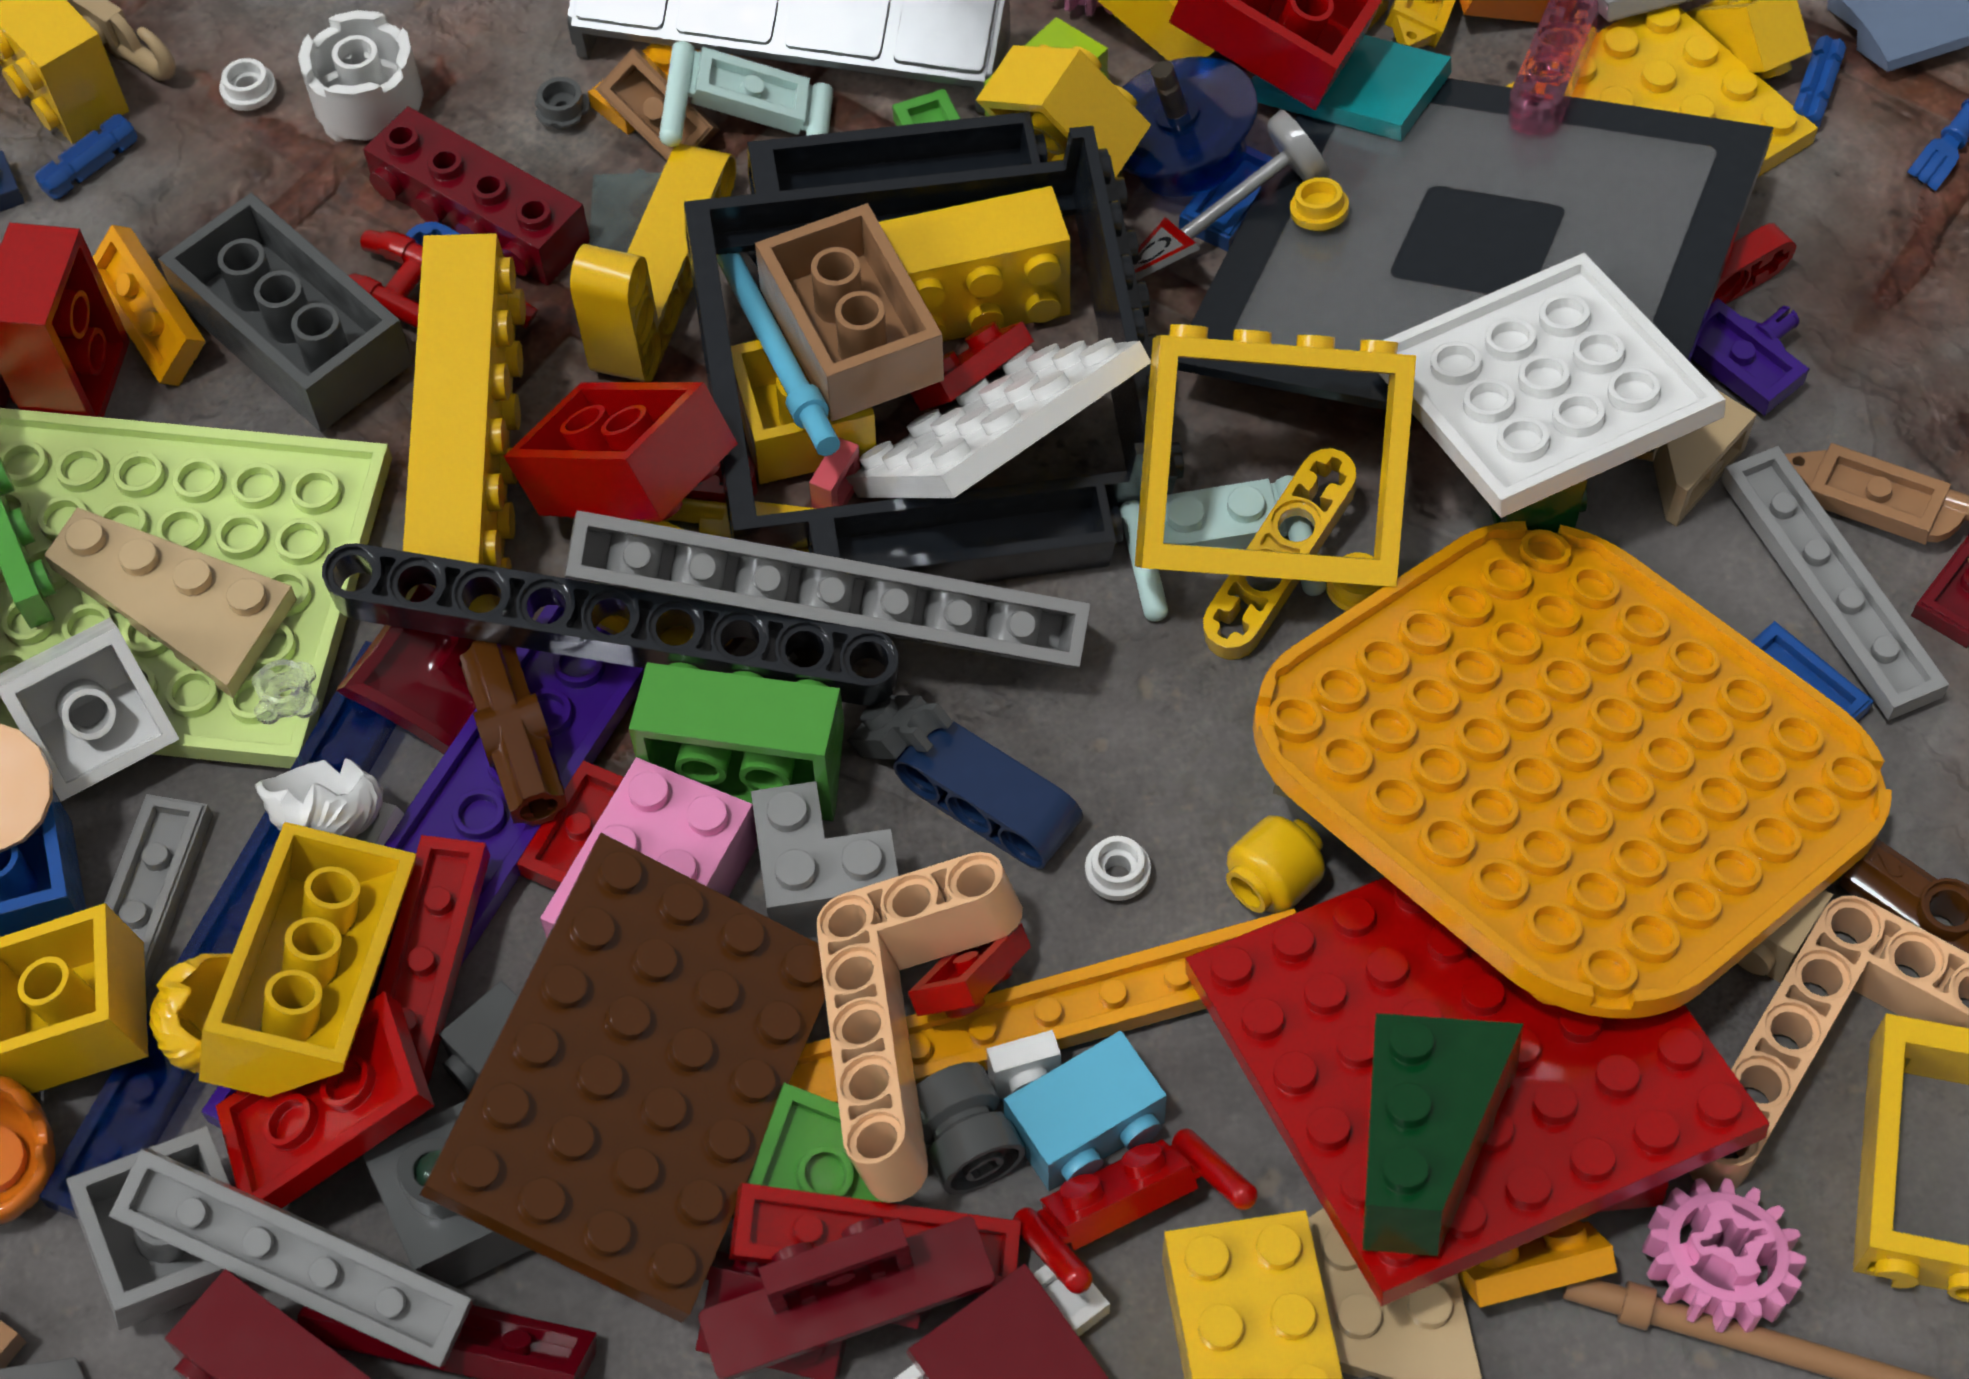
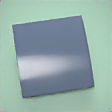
[1827,0,1969,72]

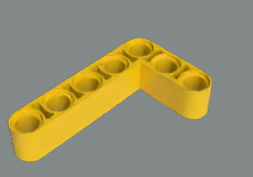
[570,144,736,382]

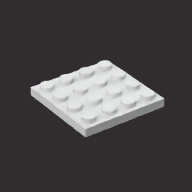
[1379,252,1726,518]
[846,338,1151,498]

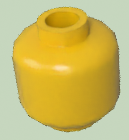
[1226,815,1325,914]

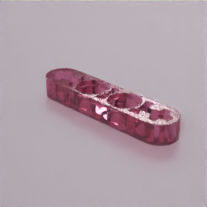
[1509,0,1599,135]

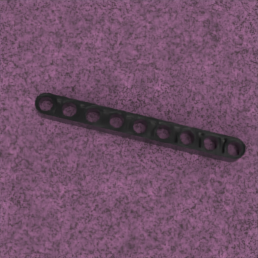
[322,543,898,705]

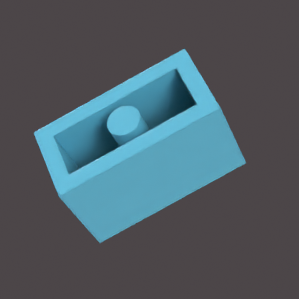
[1003,1030,1167,1191]

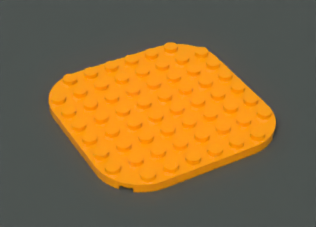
[1253,521,1892,1019]

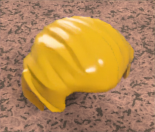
[149,953,232,1073]

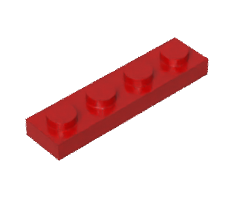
[375,835,490,1085]
[729,1183,1021,1293]

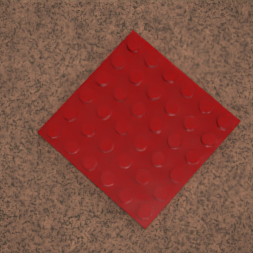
[1185,877,1770,1307]

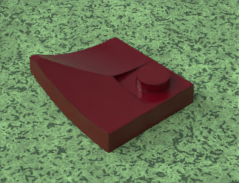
[336,584,516,754]

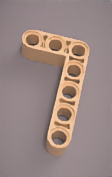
[816,852,1023,1203]
[1689,896,1969,1192]

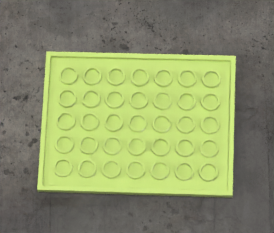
[0,408,392,769]

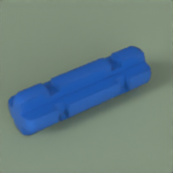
[1793,35,1846,128]
[35,114,138,200]

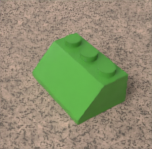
[629,662,844,821]

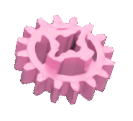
[1642,1178,1806,1333]

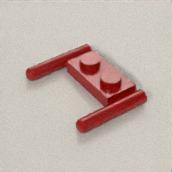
[1013,1128,1258,1294]

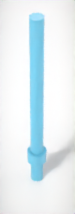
[716,253,840,456]

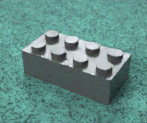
[158,192,413,433]

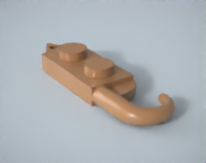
[1785,443,1969,563]

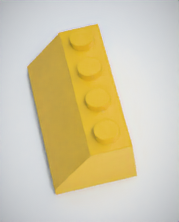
[199,822,417,1097]

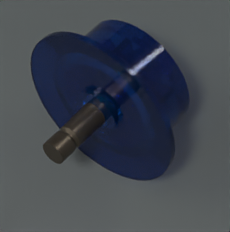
[1122,57,1258,197]

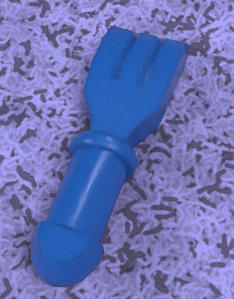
[1907,98,1969,192]

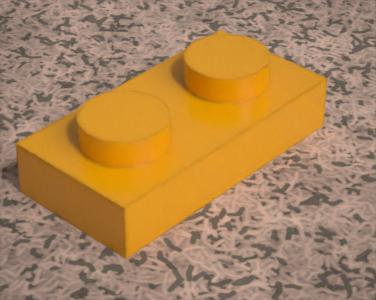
[1457,1221,1617,1308]

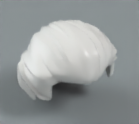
[255,758,383,838]

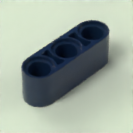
[893,720,1084,869]

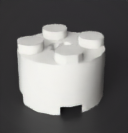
[298,10,424,141]

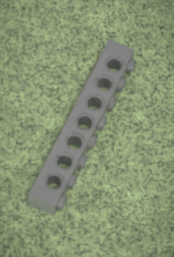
[564,510,1090,668]

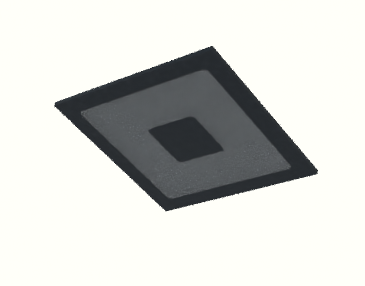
[1177,78,1773,461]

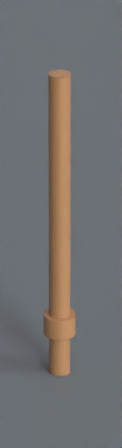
[1562,1278,1938,1379]

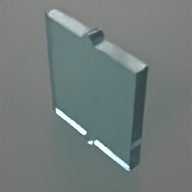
[589,169,662,253]

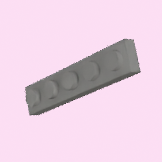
[1720,446,1950,721]
[109,1148,476,1367]

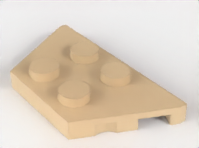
[1308,1208,1482,1379]

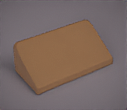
[595,48,721,160]

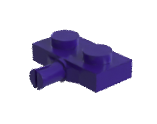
[1691,299,1809,416]

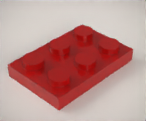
[215,991,434,1209]

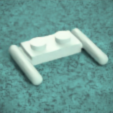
[659,41,833,147]
[1119,475,1326,622]

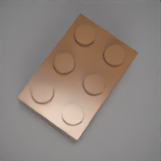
[755,203,944,422]

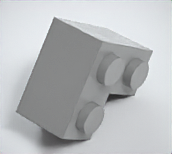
[751,781,899,938]

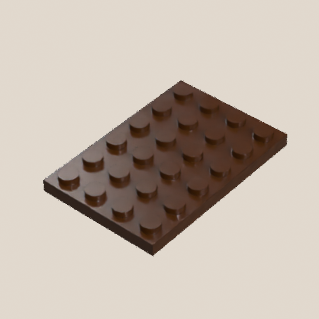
[419,833,825,1323]

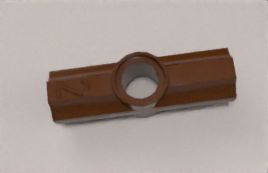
[460,640,567,827]
[1839,838,1969,954]

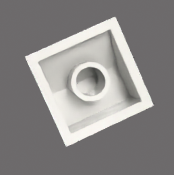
[0,618,179,801]

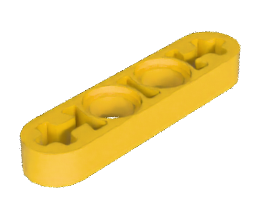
[1203,448,1356,660]

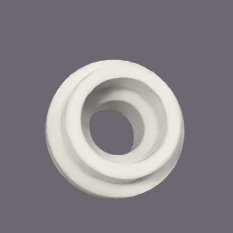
[219,58,277,111]
[1085,836,1151,901]

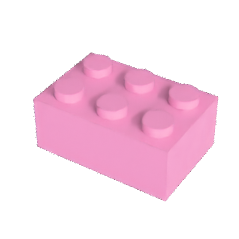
[540,757,758,937]

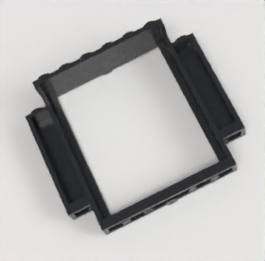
[684,112,1184,583]

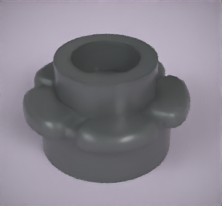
[535,77,590,129]

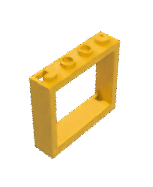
[1135,324,1416,587]
[1853,1013,1969,1302]

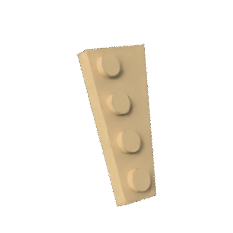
[44,508,297,698]

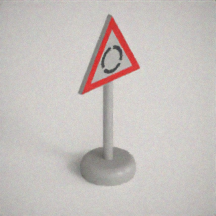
[1133,110,1330,280]

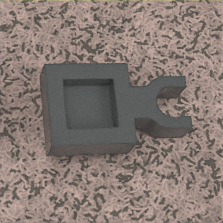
[847,695,953,759]

